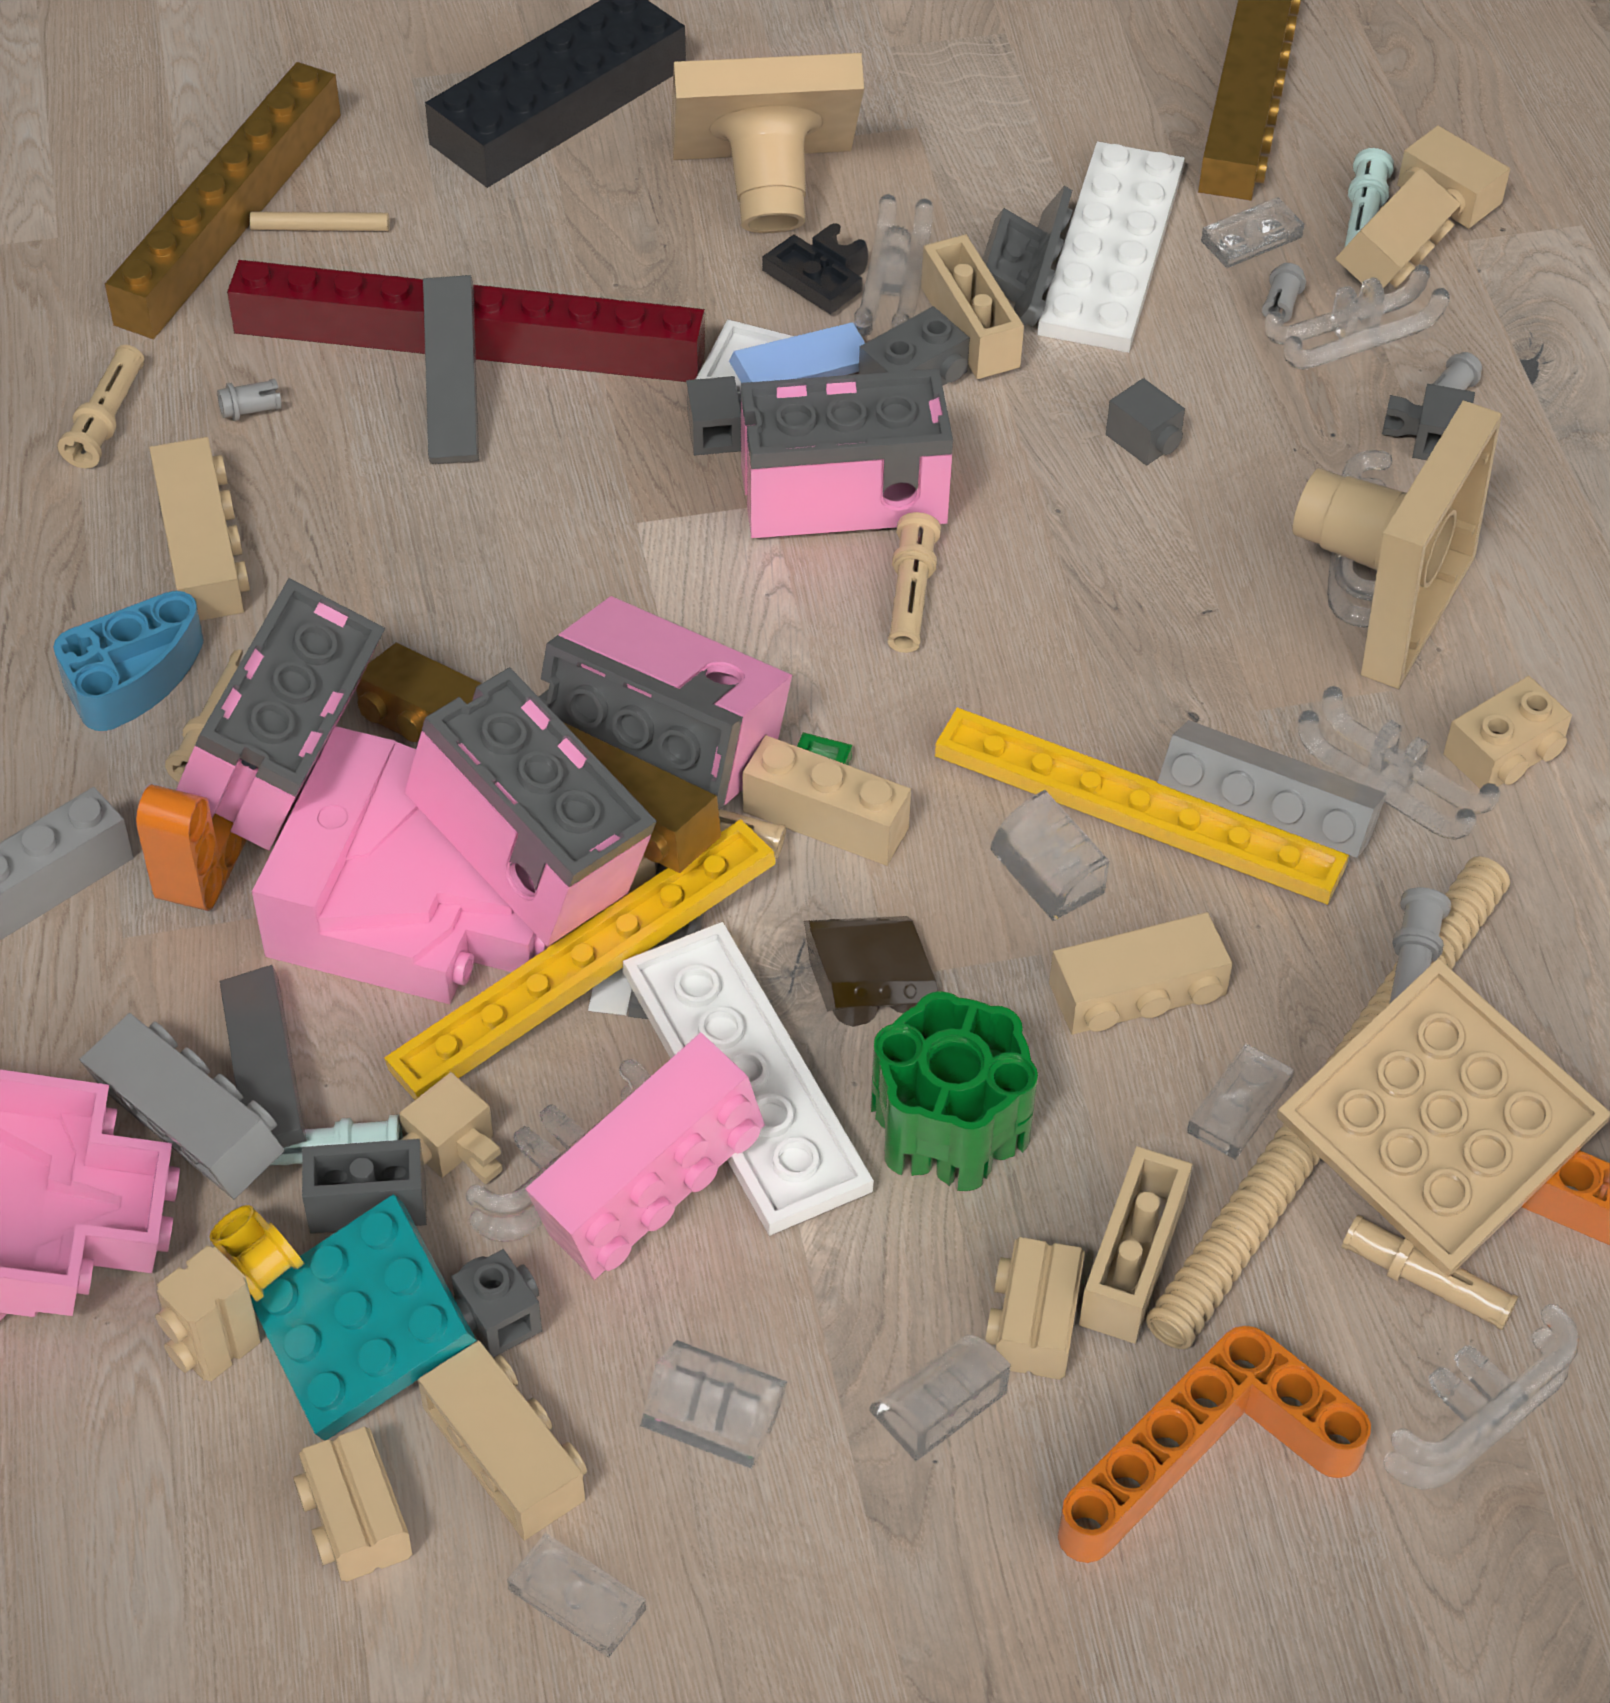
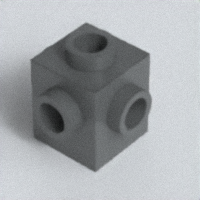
[451,1249,542,1358]

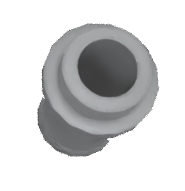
[1262,263,1306,323]
[1432,352,1482,390]
[217,379,281,421]

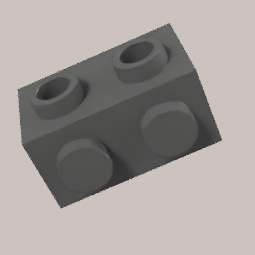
[859,306,970,386]
[302,1139,427,1234]

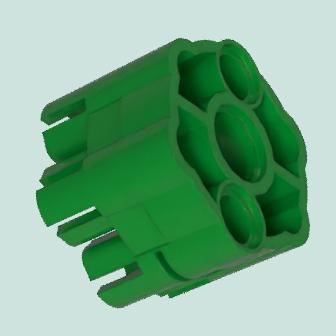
[870,991,1038,1191]

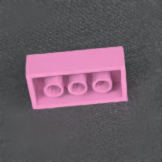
[525,1032,765,1280]

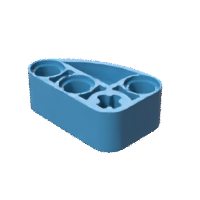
[53,591,204,731]

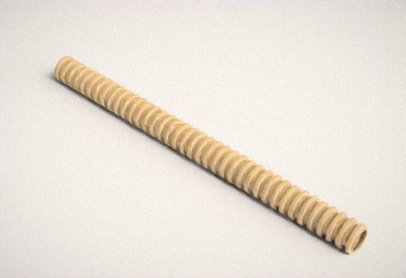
[1146,856,1510,1349]

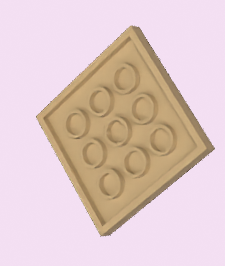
[1277,958,1610,1278]

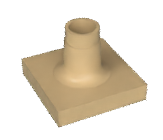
[671,53,864,233]
[1293,400,1502,689]

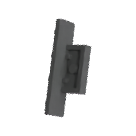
[982,186,1073,327]

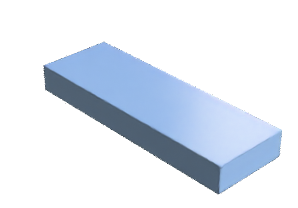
[729,322,865,383]

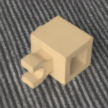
[399,1072,503,1184]

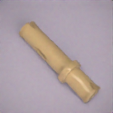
[1341,1214,1519,1330]

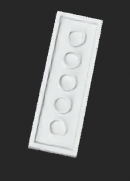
[1038,141,1185,353]
[623,922,874,1236]

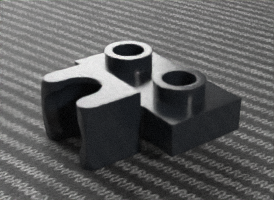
[762,223,868,314]

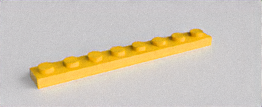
[935,707,1349,905]
[384,819,776,1100]

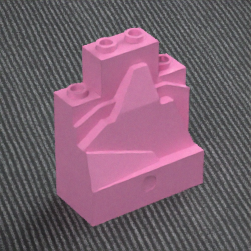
[252,726,553,1004]
[0,1070,180,1320]

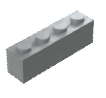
[1157,720,1387,858]
[0,787,134,940]
[79,1013,285,1200]

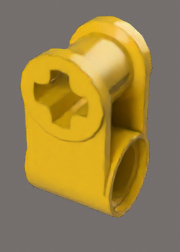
[209,1205,304,1302]

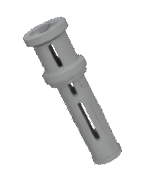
[1389,887,1451,1004]

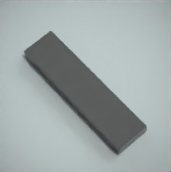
[423,275,479,464]
[219,965,307,1148]

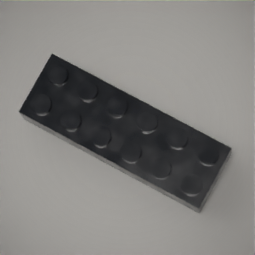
[425,0,686,188]

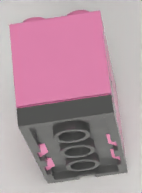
[741,369,953,538]
[176,578,385,851]
[538,596,792,810]
[404,667,657,947]

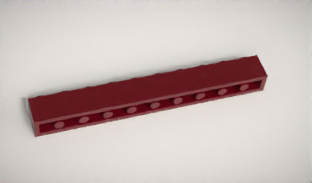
[227,260,705,382]

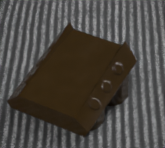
[804,916,938,1027]

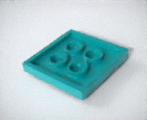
[250,1194,477,1441]

